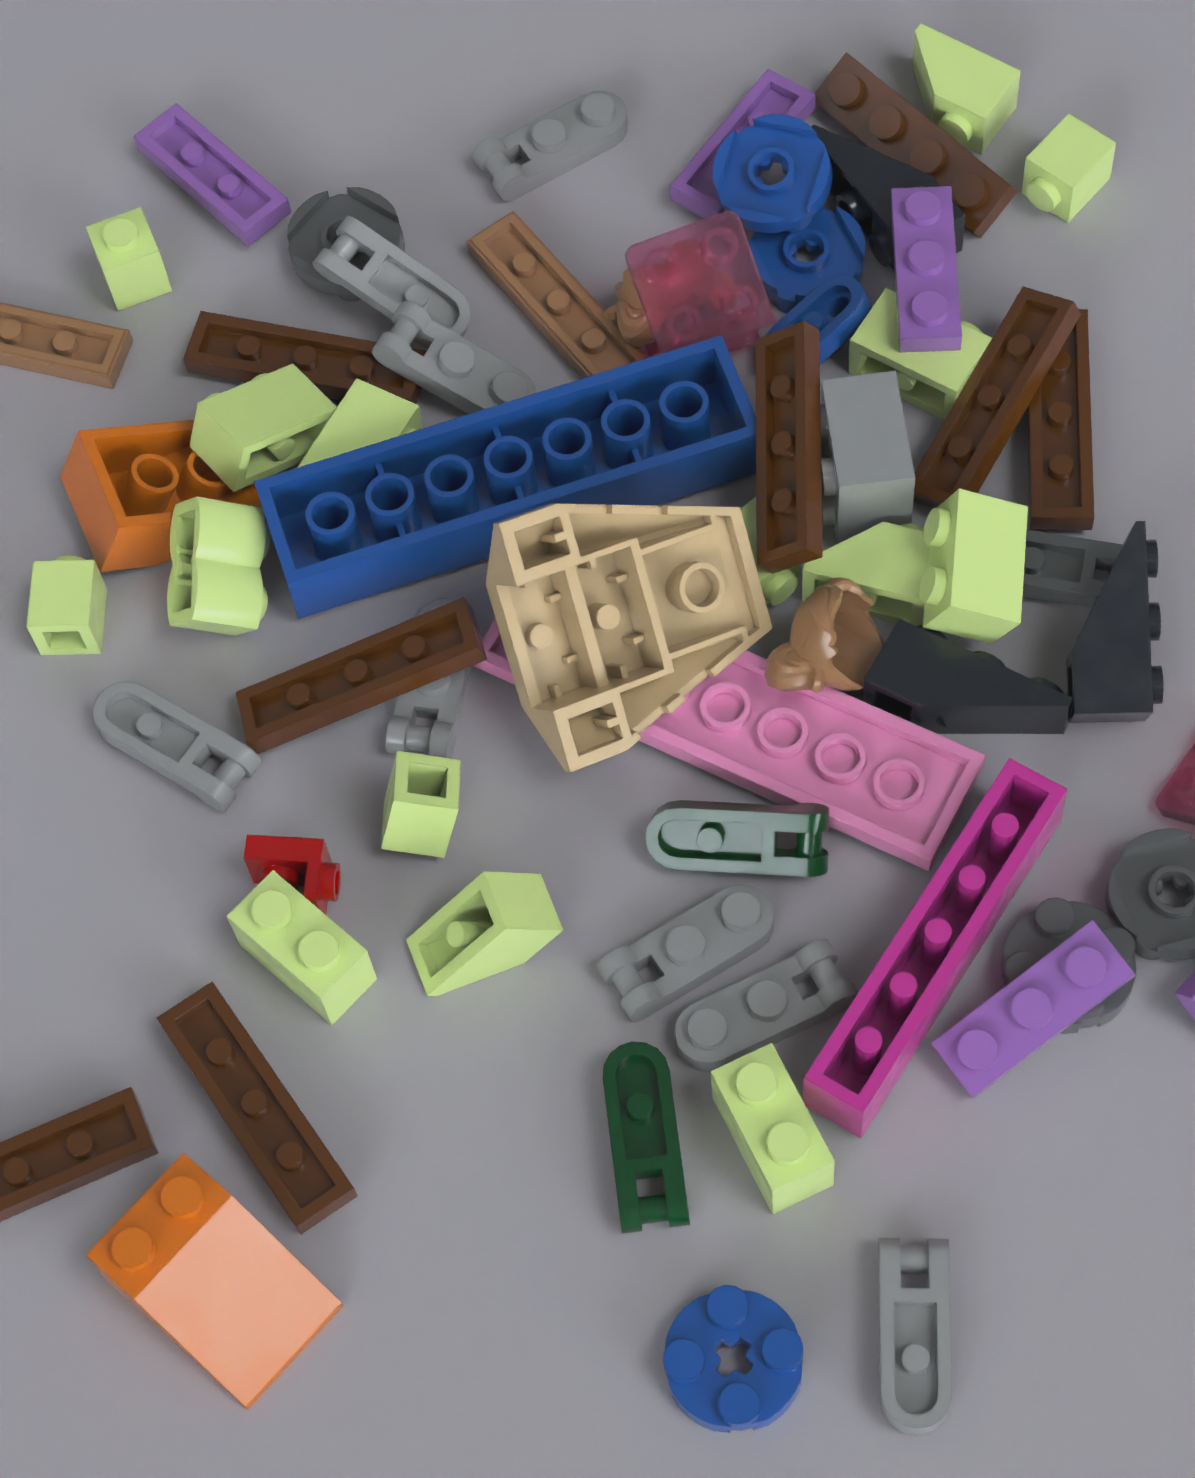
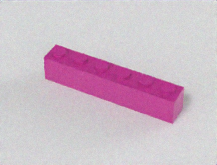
[803,758,1067,1139]

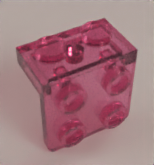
[625,211,776,357]

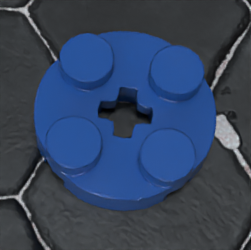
[712,114,833,233]
[748,206,866,314]
[663,1285,803,1433]

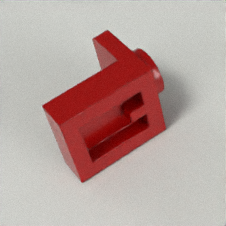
[243,834,341,915]

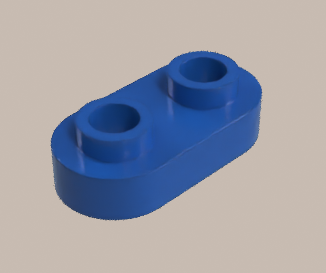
[766,275,872,364]

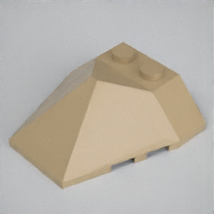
[486,504,773,773]

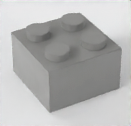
[820,370,915,545]

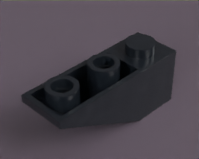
[811,124,965,271]
[1066,521,1164,723]
[863,619,1073,734]

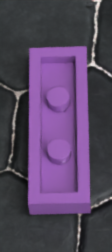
[670,69,815,226]
[133,103,291,247]
[891,186,962,353]
[931,920,1136,1098]

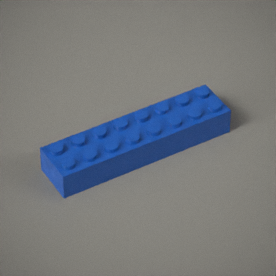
[254,335,756,619]

